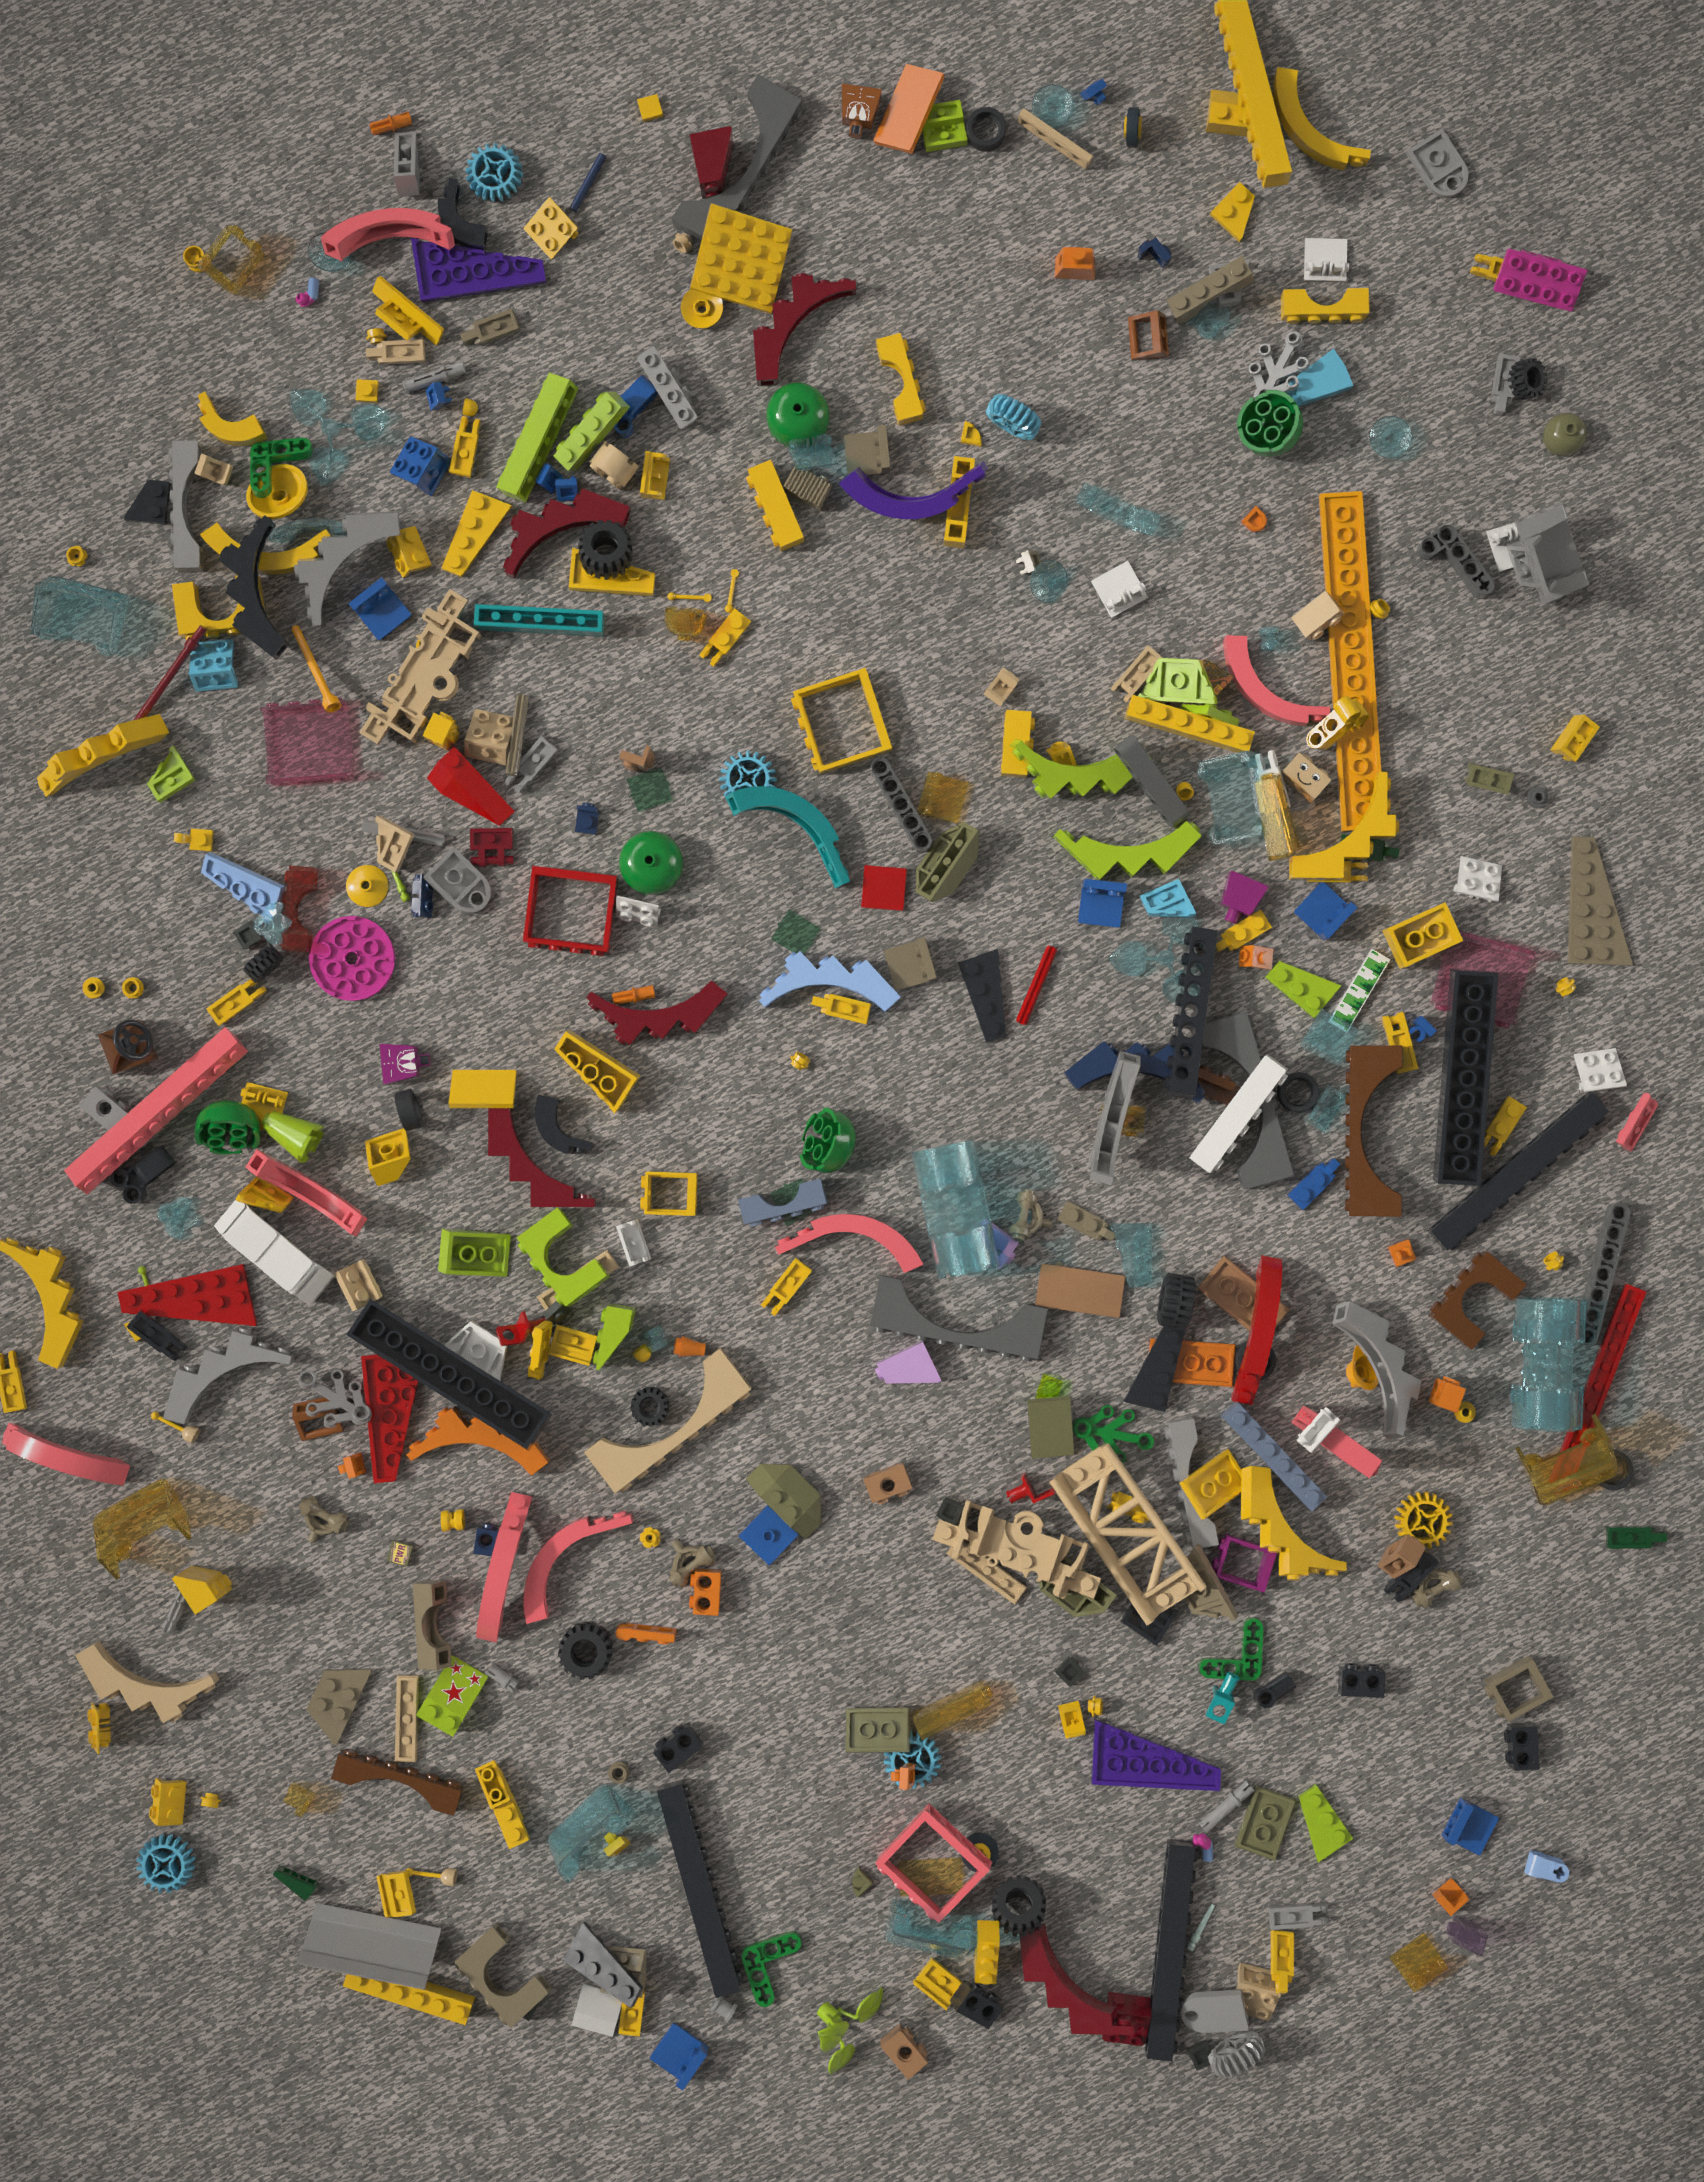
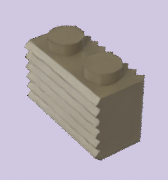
[783,465,832,511]

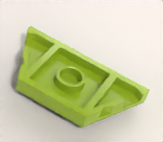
[1138,658,1217,704]

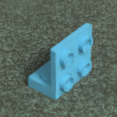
[189,639,238,692]

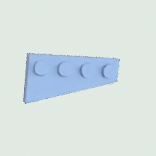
[201,852,284,925]

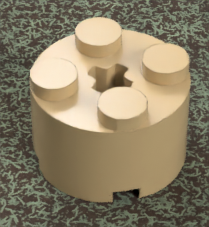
[590,441,639,490]

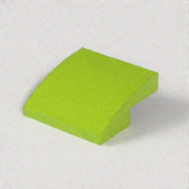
[922,100,967,152]

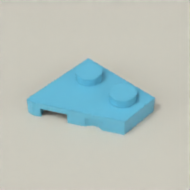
[1140,879,1196,917]

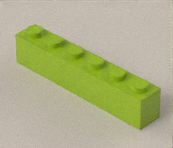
[496,372,579,503]

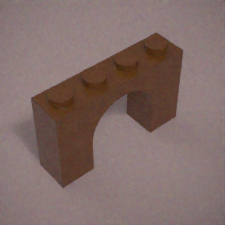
[1428,1251,1527,1350]

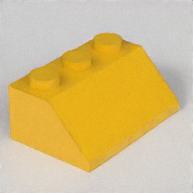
[1206,89,1274,137]
[172,1565,232,1615]

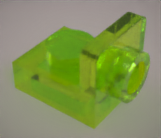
[1034,1373,1063,1399]

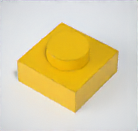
[355,379,379,403]

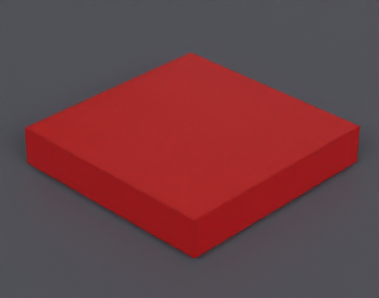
[861,865,907,911]

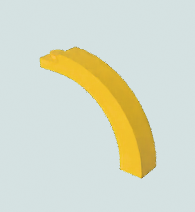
[1273,67,1371,170]
[200,523,331,575]

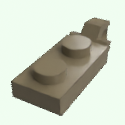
[460,309,520,346]
[1057,1201,1116,1241]

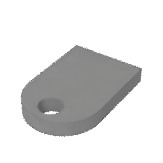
[1405,129,1468,198]
[423,846,491,913]
[1181,1990,1249,2033]

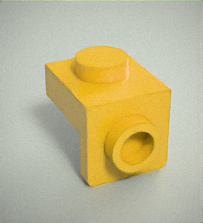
[1058,1701,1086,1739]

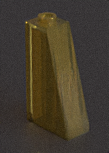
[1255,772,1300,861]
[912,1681,993,1740]

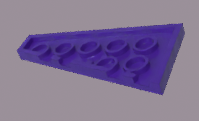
[411,238,547,303]
[1091,1719,1221,1791]

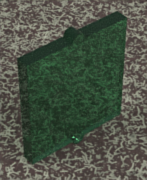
[627,767,673,812]
[771,909,820,955]
[770,1178,818,1227]

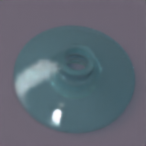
[1032,84,1074,127]
[308,232,351,272]
[1369,416,1412,459]
[1030,560,1068,603]

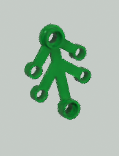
[1072,1405,1154,1463]

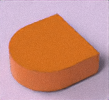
[1241,506,1267,532]

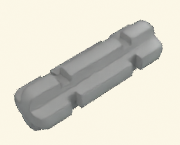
[163,1591,187,1632]

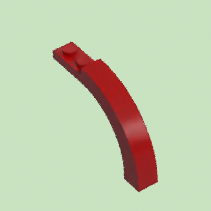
[1231,1255,1282,1405]

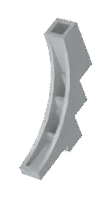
[294,511,400,625]
[1089,1051,1141,1185]
[1332,1301,1421,1439]
[163,1327,296,1424]

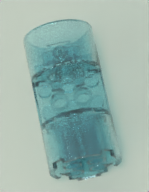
[911,1139,1001,1279]
[1510,1297,1586,1432]

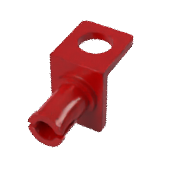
[496,1311,545,1346]
[1006,1472,1056,1504]

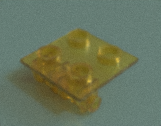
[917,772,969,824]
[1389,1932,1449,1993]

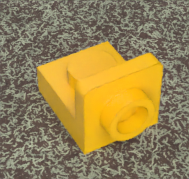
[1046,741,1077,766]

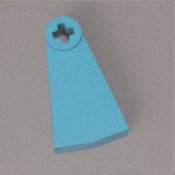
[1285,348,1354,407]

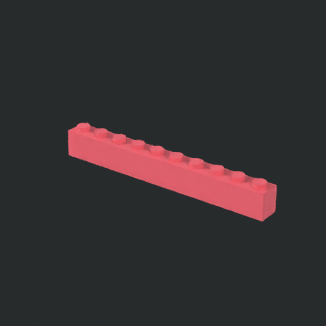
[64,1027,248,1195]

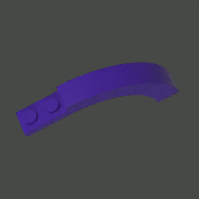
[839,461,988,519]

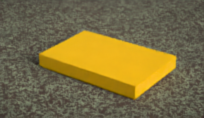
[449,1070,517,1108]
[1179,1449,1241,1520]

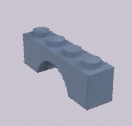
[738,1178,828,1227]

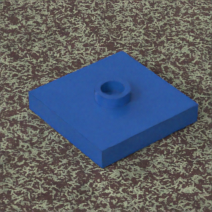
[739,1505,799,1565]

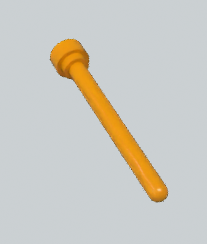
[292,625,341,713]

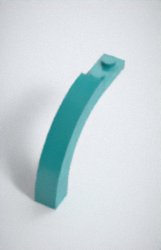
[725,786,850,888]

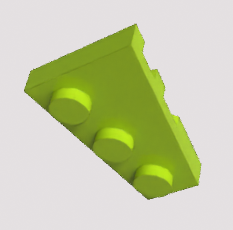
[1298,1784,1353,1863]

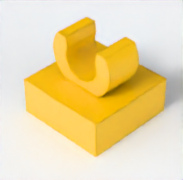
[603,1831,631,1857]

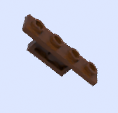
[1197,1065,1241,1106]

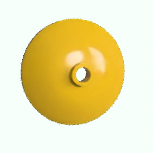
[246,464,308,519]

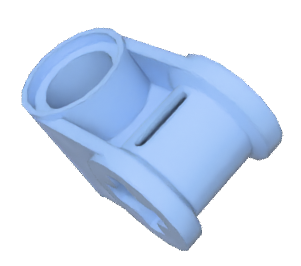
[1524,1850,1569,1883]

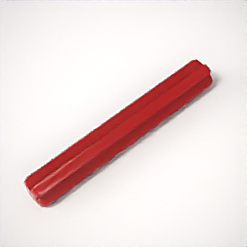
[1016,945,1057,1025]

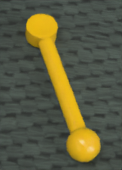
[725,569,739,613]
[667,592,712,602]

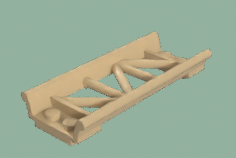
[1049,1443,1207,1625]

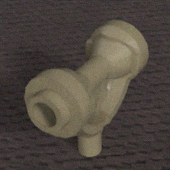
[1009,1189,1052,1242]
[299,1495,350,1543]
[669,1539,717,1588]
[1412,1569,1463,1609]

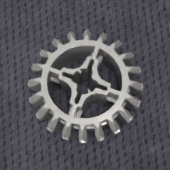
[1208,2031,1266,2078]

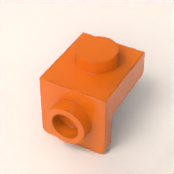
[1239,945,1274,970]

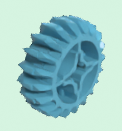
[465,143,523,203]
[986,394,1042,440]
[719,751,777,796]
[884,1730,941,1789]
[136,1834,195,1893]

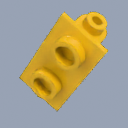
[1107,1491,1154,1524]

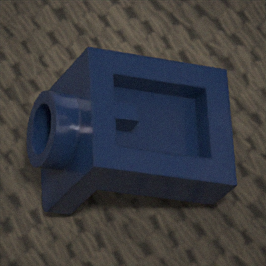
[575,802,600,835]

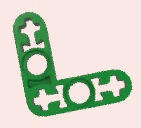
[250,437,314,498]
[1198,1617,1263,1681]
[742,1931,801,2007]

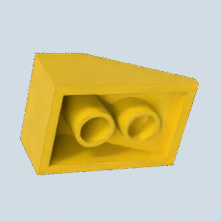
[1382,902,1463,969]

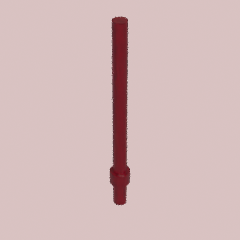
[133,625,207,720]

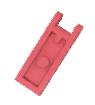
[1616,1093,1658,1152]

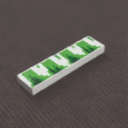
[1328,949,1390,1033]

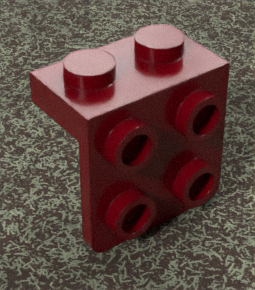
[1102,1992,1151,2046]

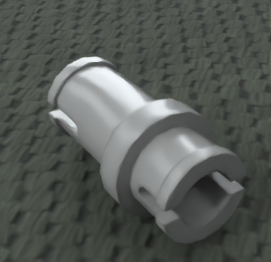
[486,1663,520,1693]

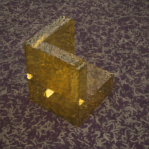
[283,1782,315,1818]

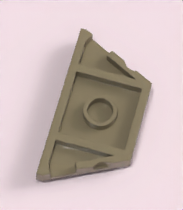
[1176,1544,1239,1621]
[306,1668,372,1745]

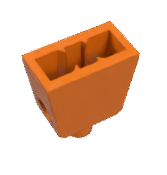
[1055,247,1095,280]

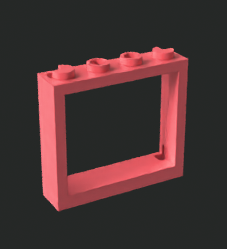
[1291,1405,1382,1478]
[875,1803,992,1923]

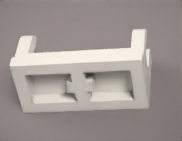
[616,1219,651,1266]

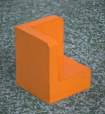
[1432,1878,1469,1916]

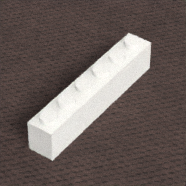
[1189,1054,1288,1173]

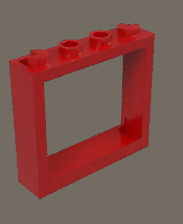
[523,866,618,956]

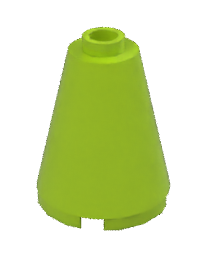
[262,1111,324,1163]

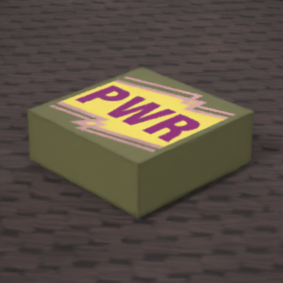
[387,1540,414,1567]

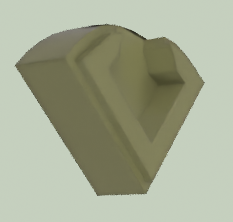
[852,1866,873,1898]

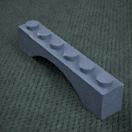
[1220,1402,1327,1511]

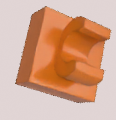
[1388,1239,1416,1267]
[338,1452,366,1479]
[891,1763,915,1790]

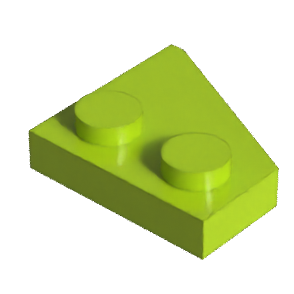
[1181,704,1240,726]
[147,746,196,803]

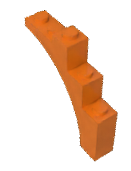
[406,1406,550,1476]

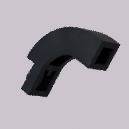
[438,178,488,252]
[535,1095,594,1154]

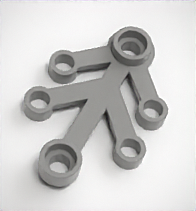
[1248,331,1309,397]
[298,1369,372,1428]

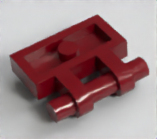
[470,828,514,867]

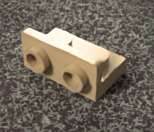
[334,1259,382,1311]

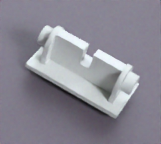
[1297,1407,1341,1453]

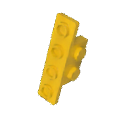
[372,276,444,345]

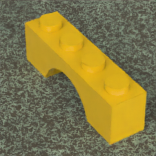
[1281,288,1369,324]
[876,333,926,426]
[943,456,975,549]

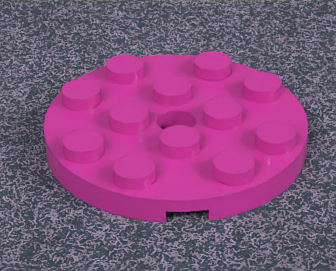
[309,916,395,1001]

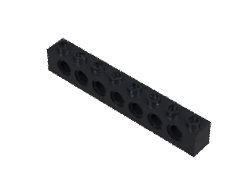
[1164,926,1218,1100]

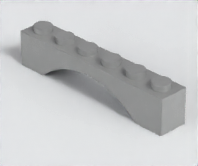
[169,441,204,572]
[1164,1417,1219,1548]

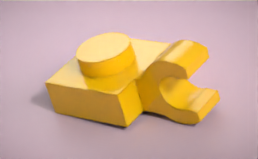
[174,828,213,852]

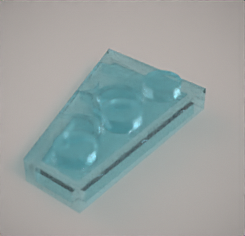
[1109,1223,1152,1287]

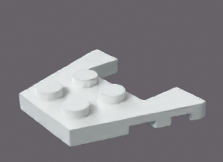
[444,1321,508,1381]

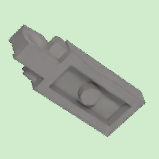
[1491,354,1520,416]

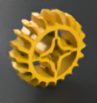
[1394,1491,1453,1549]

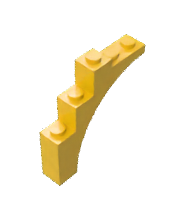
[37,714,169,797]
[1289,772,1399,880]
[0,1237,84,1369]
[1241,1466,1347,1581]

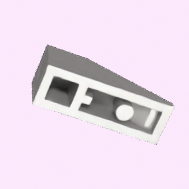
[394,131,420,197]

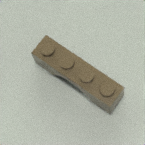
[1166,256,1254,325]
[413,1580,452,1671]

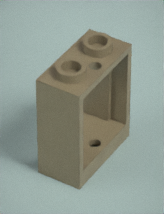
[1484,1656,1554,1722]

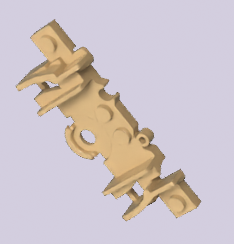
[359,589,482,745]
[932,1500,1101,1599]

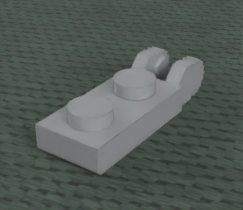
[505,736,559,794]
[1268,1903,1329,1930]

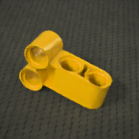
[1306,696,1369,750]

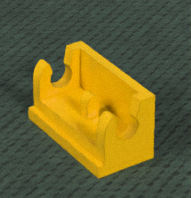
[640,451,670,500]
[1550,715,1600,762]

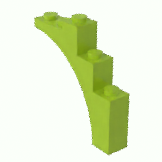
[1010,739,1152,799]

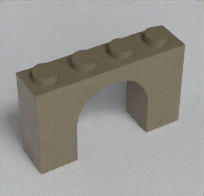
[455,1923,553,2028]

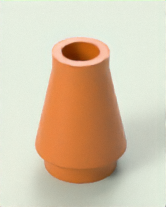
[674,1336,706,1357]

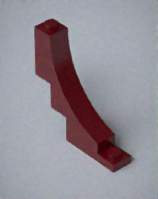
[488,1108,596,1207]
[1019,1923,1139,2035]

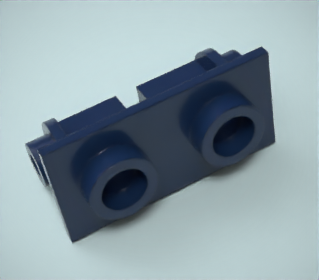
[411,874,434,918]

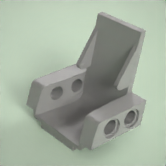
[1506,501,1589,605]

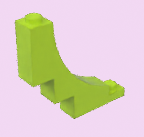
[1053,821,1202,880]

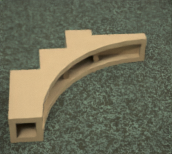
[75,1641,219,1723]

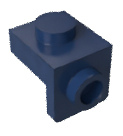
[1137,237,1171,268]

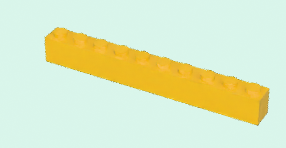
[1214,0,1292,188]

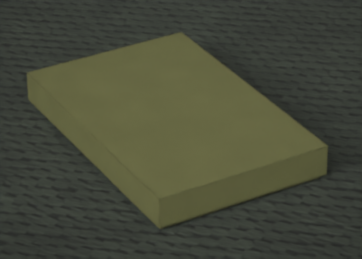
[1027,1396,1074,1459]
[845,1708,910,1753]
[1234,1785,1296,1861]

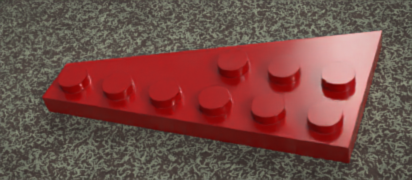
[361,1354,418,1484]

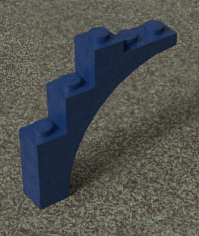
[1064,1041,1205,1104]

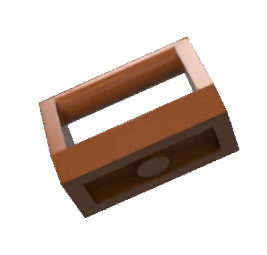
[1128,310,1169,360]
[292,1397,344,1441]

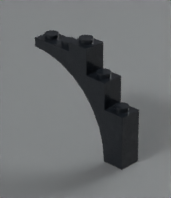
[219,515,290,660]

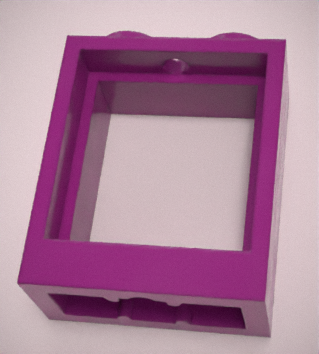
[1212,1533,1277,1593]

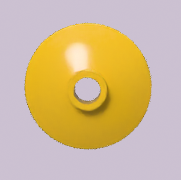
[681,289,723,329]
[346,865,388,907]

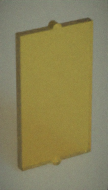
[898,1857,964,1896]

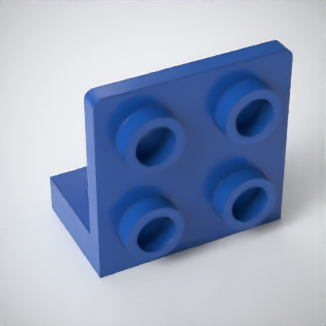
[390,437,451,496]
[348,577,412,641]
[1078,879,1127,928]
[1294,882,1357,940]
[1441,1797,1499,1855]
[650,2023,709,2091]

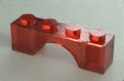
[279,865,319,953]

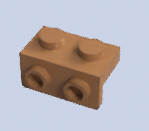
[619,745,655,772]

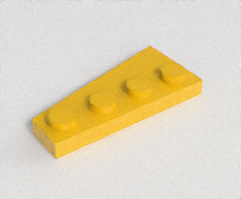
[569,547,655,596]

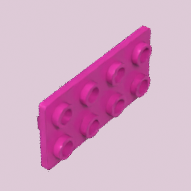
[1493,248,1587,311]

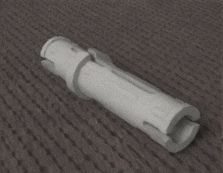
[402,361,467,394]
[1199,1780,1255,1833]

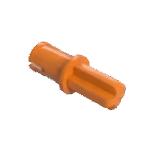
[369,111,413,135]
[612,985,655,1004]

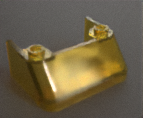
[1515,1414,1619,1505]
[93,1479,192,1580]

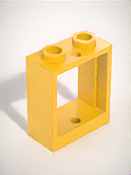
[640,1171,698,1216]

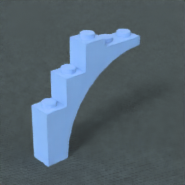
[759,951,900,1012]

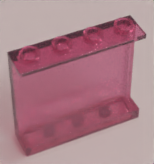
[260,697,355,786]
[1430,930,1536,1029]

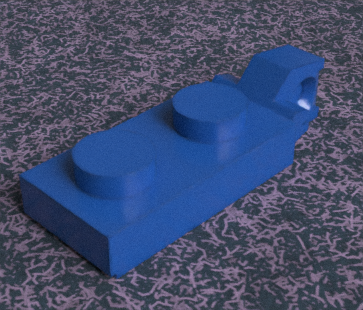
[1287,1158,1340,1210]

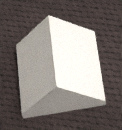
[572,1983,622,2037]

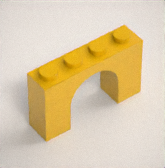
[172,575,265,640]

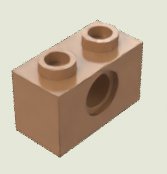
[863,1462,912,1505]
[1377,1534,1426,1579]
[880,2024,928,2080]

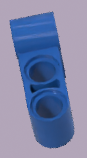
[614,375,658,439]

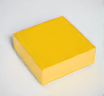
[637,94,663,122]

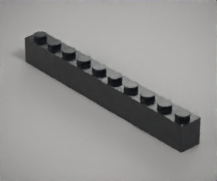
[1427,1092,1609,1251]
[657,1779,744,1998]
[1145,1839,1198,2062]

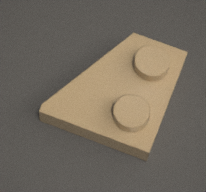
[375,815,415,873]

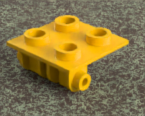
[523,197,578,260]
[241,1082,288,1130]
[87,1703,111,1754]

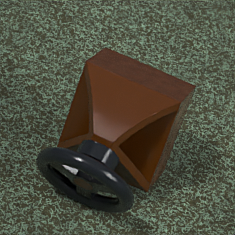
[98,1019,159,1075]

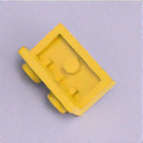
[387,526,432,577]
[149,1778,187,1826]

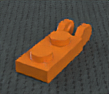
[615,1623,677,1645]

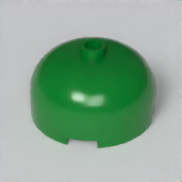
[766,382,830,449]
[1237,390,1303,457]
[619,831,683,895]
[194,1100,261,1155]
[800,1108,856,1173]

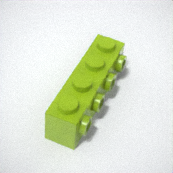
[553,392,630,471]

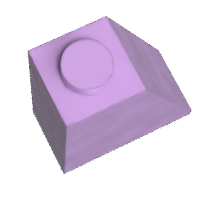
[875,1341,941,1384]

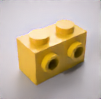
[423,712,460,751]

